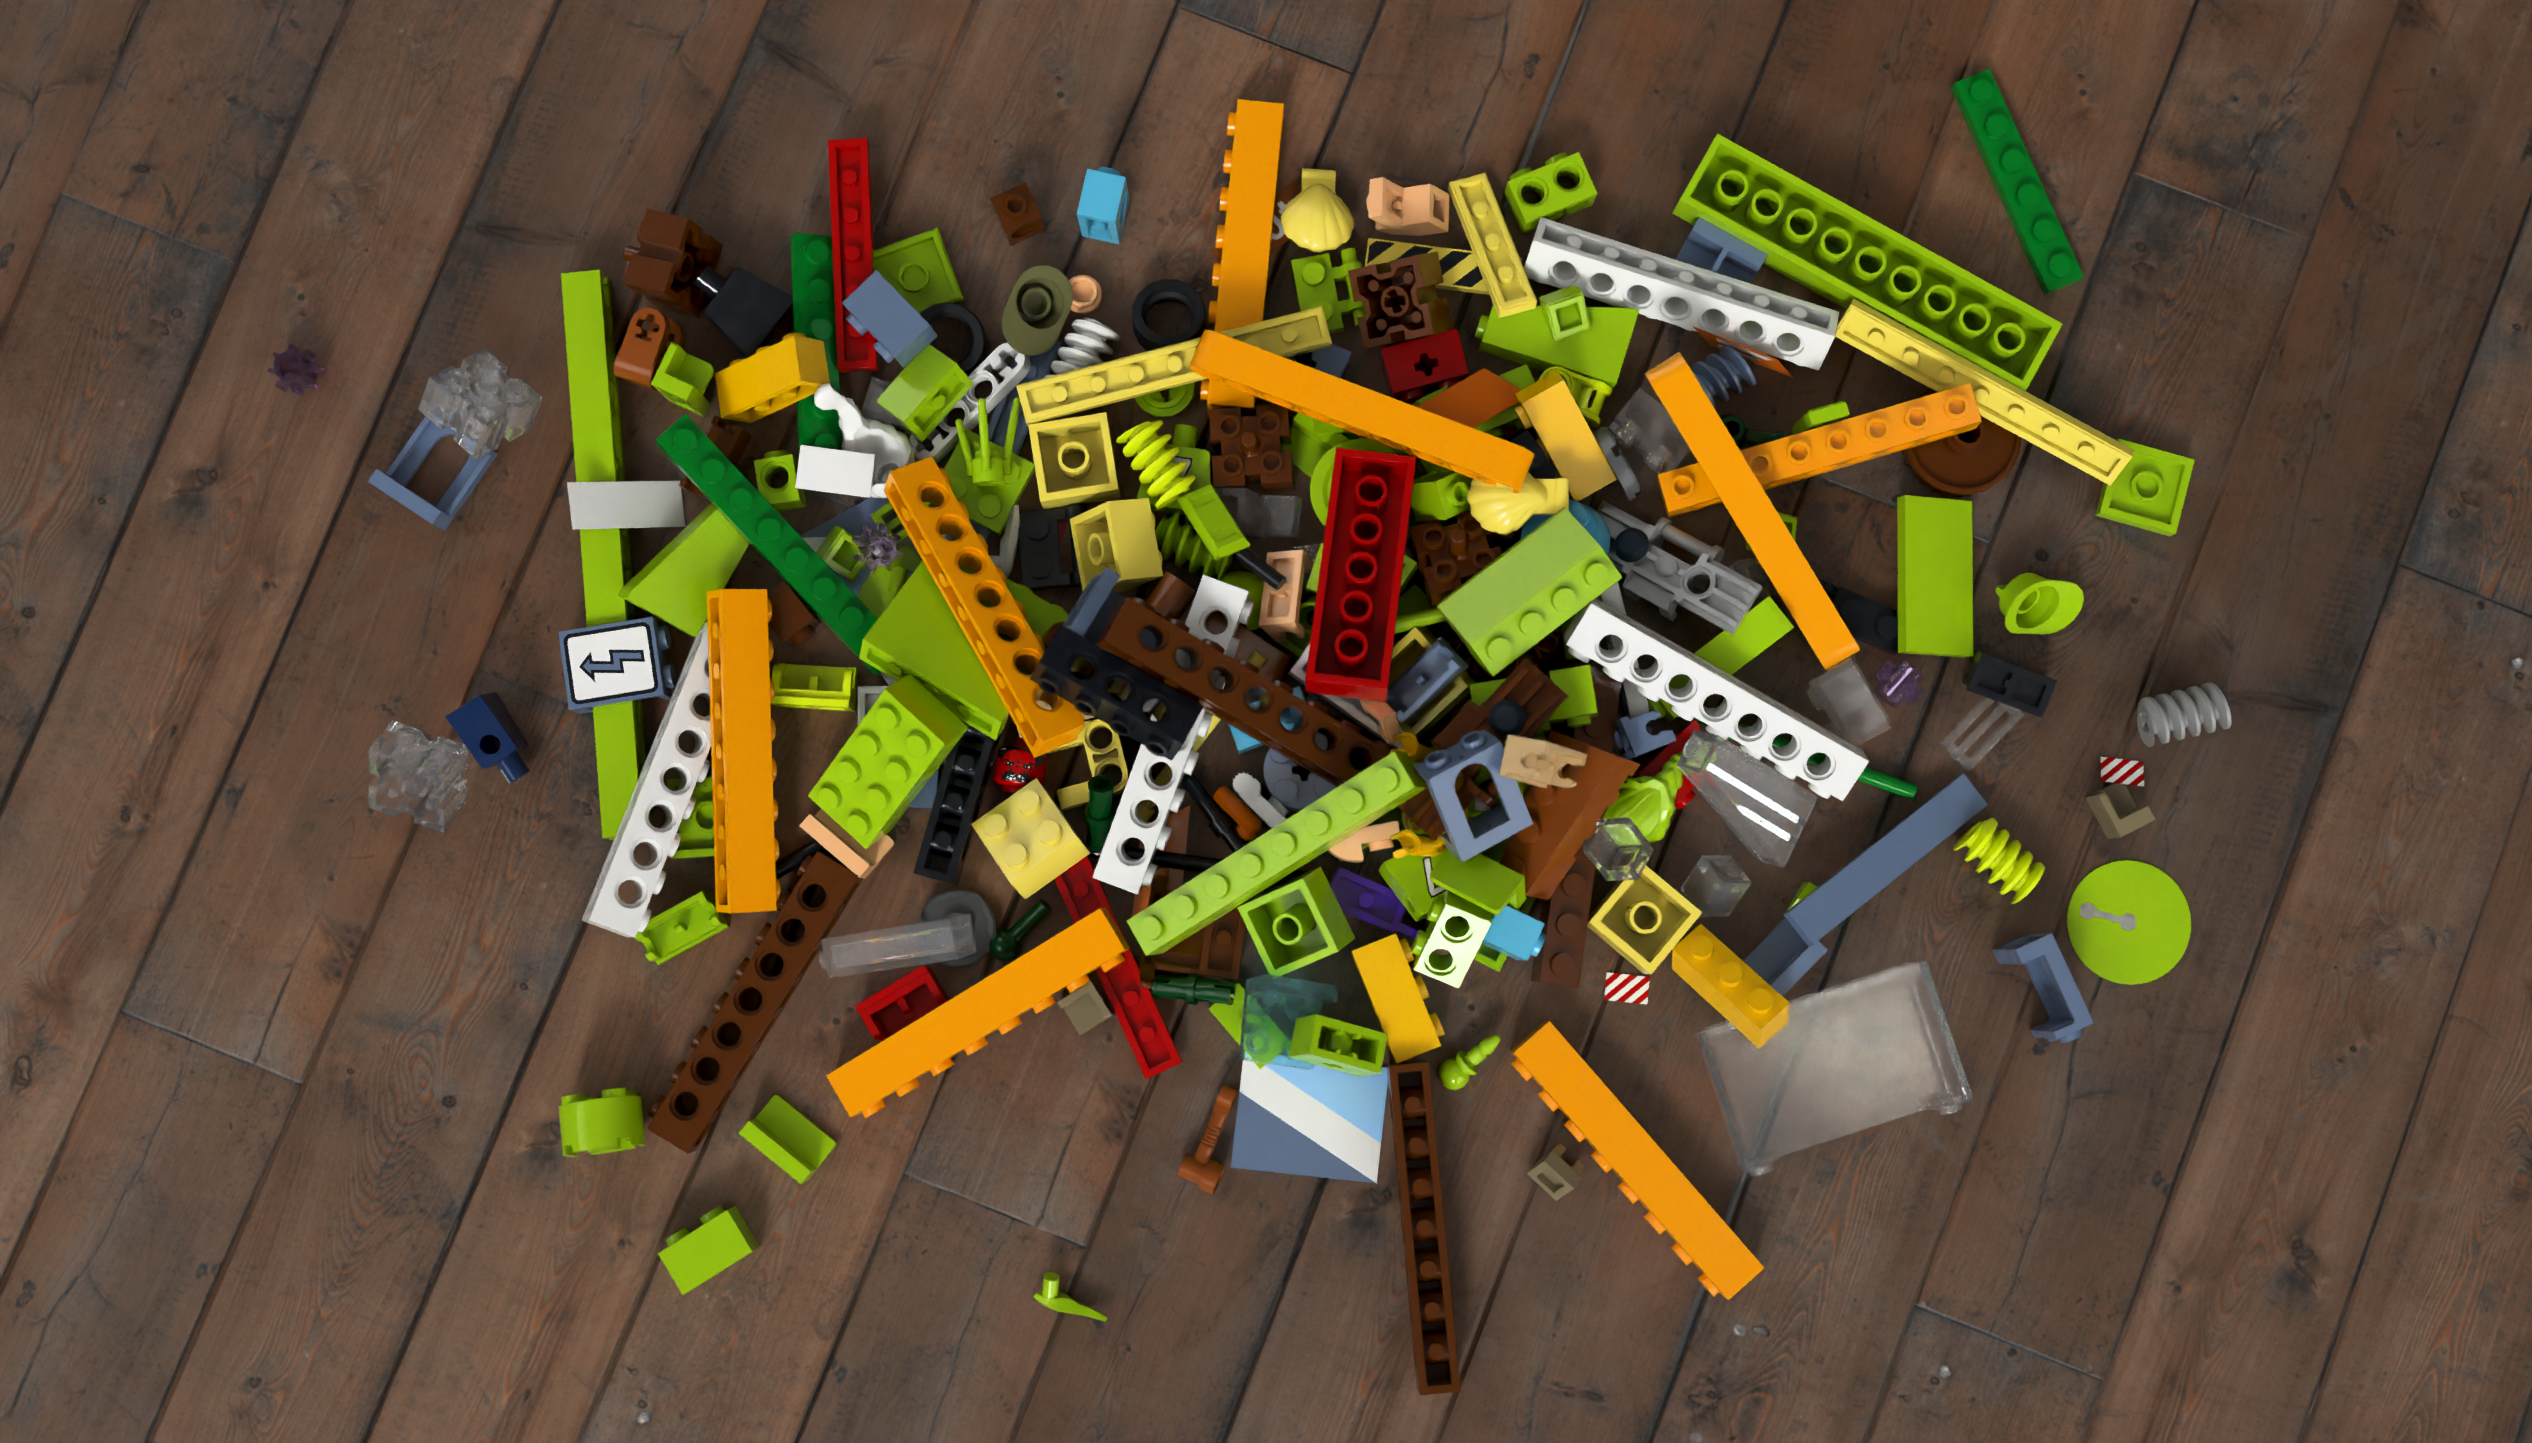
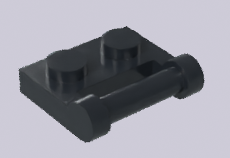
[1018,505,1088,590]

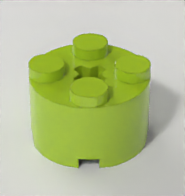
[558,1088,646,1157]

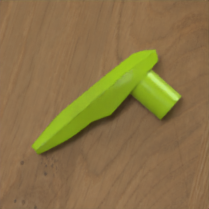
[1033,1272,1108,1322]

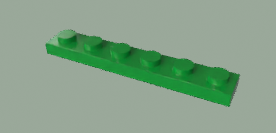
[1951,69,2084,296]
[790,232,842,453]

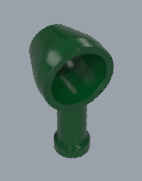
[1719,414,1784,450]

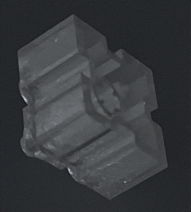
[418,348,543,460]
[369,720,468,833]

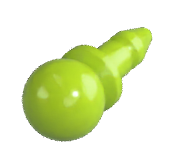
[1438,1034,1501,1090]

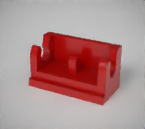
[855,964,950,1042]

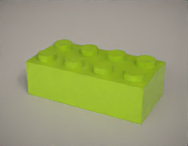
[808,673,969,849]

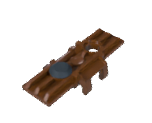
[1398,658,1569,841]

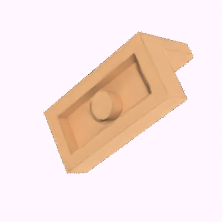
[799,809,895,879]

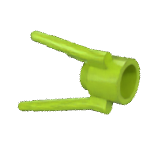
[955,397,1021,486]

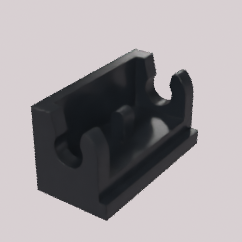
[1962,649,2057,718]

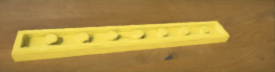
[1835,299,2134,486]
[1016,306,1332,426]

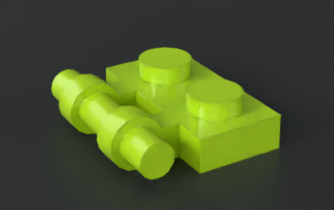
[1291,248,1366,334]

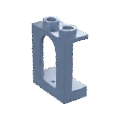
[368,404,498,531]
[1413,729,1533,862]

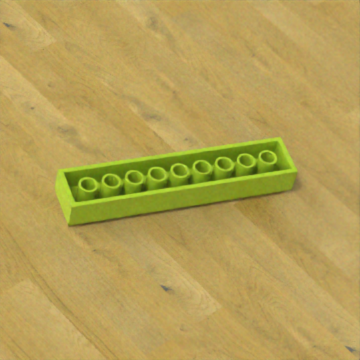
[1672,133,2063,391]

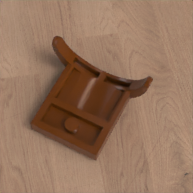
[1140,868,1246,988]

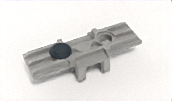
[1596,500,1763,635]

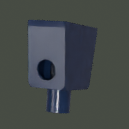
[445,692,530,784]

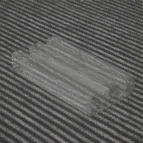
[1939,697,2024,772]

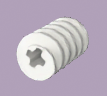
[1044,317,1121,378]

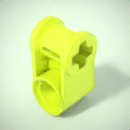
[1536,366,1613,427]

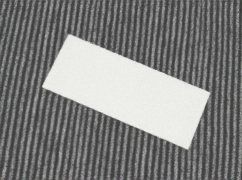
[567,481,686,530]

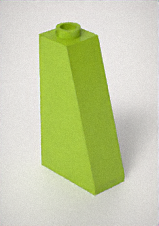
[1475,305,1639,389]
[618,503,750,637]
[1647,596,1794,722]

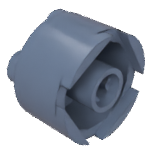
[1263,732,1337,812]

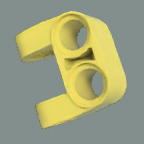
[1047,719,1130,810]

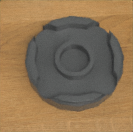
[1592,426,1642,501]
[918,889,997,968]

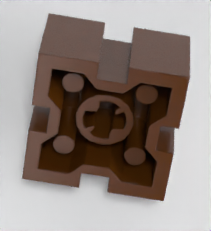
[623,209,723,318]
[1348,251,1453,349]
[1209,404,1295,496]
[1409,510,1502,608]

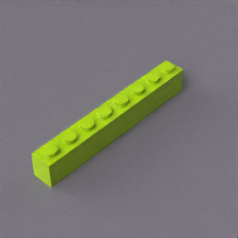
[1127,751,1428,956]

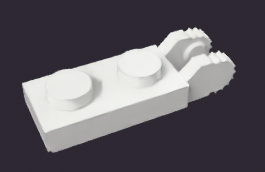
[1232,772,1289,829]

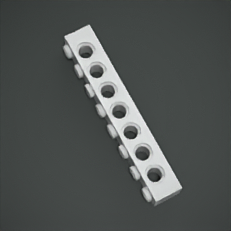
[1524,217,1839,371]
[1092,575,1255,895]
[1564,598,1869,801]
[582,622,711,937]

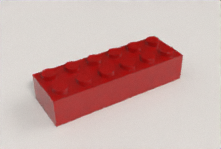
[1305,447,1416,702]

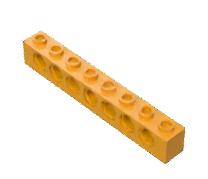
[1657,383,1982,518]
[884,456,1085,758]

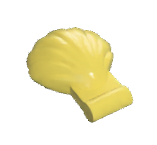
[1281,168,1354,252]
[1467,472,1569,535]

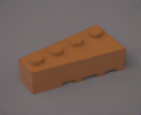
[1500,730,1640,901]

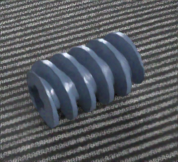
[1692,346,1756,409]

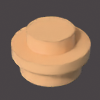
[1068,275,1102,314]

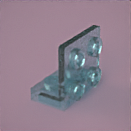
[1239,974,1339,1070]

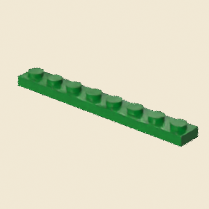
[655,414,881,677]

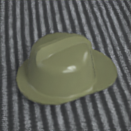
[1001,265,1073,356]

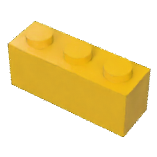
[715,333,830,423]
[1515,370,1617,502]
[1672,924,1790,1048]
[1350,933,1444,1064]

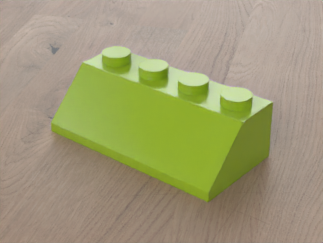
[1436,507,1623,676]

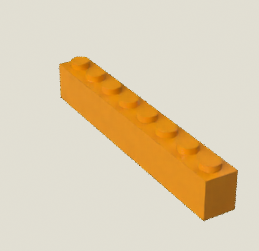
[1200,99,1284,416]
[706,589,781,914]
[826,907,1130,1118]
[1510,1020,1764,1300]

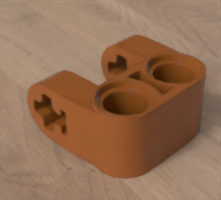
[613,307,686,394]

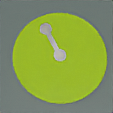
[2067,860,2191,985]

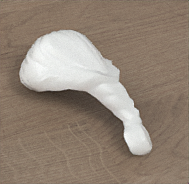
[814,383,915,498]

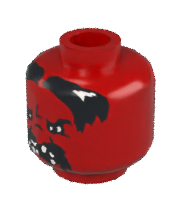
[993,738,1048,794]

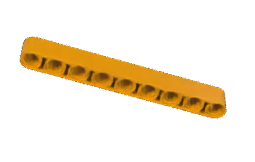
[1189,330,1535,493]
[1644,352,1860,670]

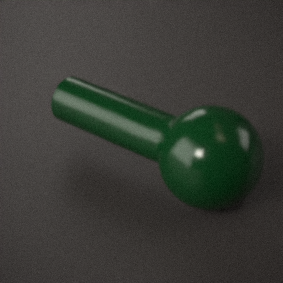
[989,899,1052,961]

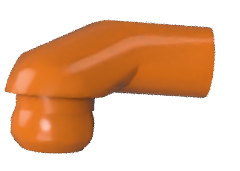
[1213,786,1262,841]

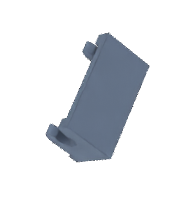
[1385,637,1469,723]
[1614,711,1676,760]

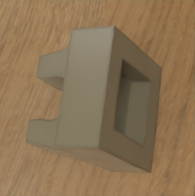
[1527,1143,1584,1201]

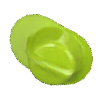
[1995,572,2084,635]

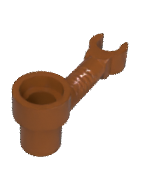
[1178,1084,1239,1195]

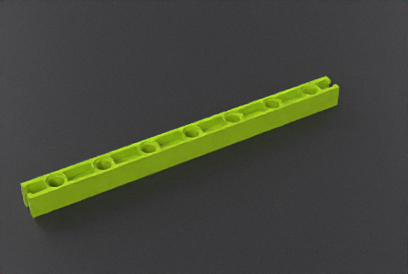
[561,270,651,840]

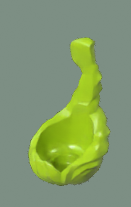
[1602,738,1713,847]

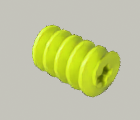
[1116,420,1196,510]
[1953,818,2045,904]

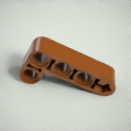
[1146,572,1294,681]

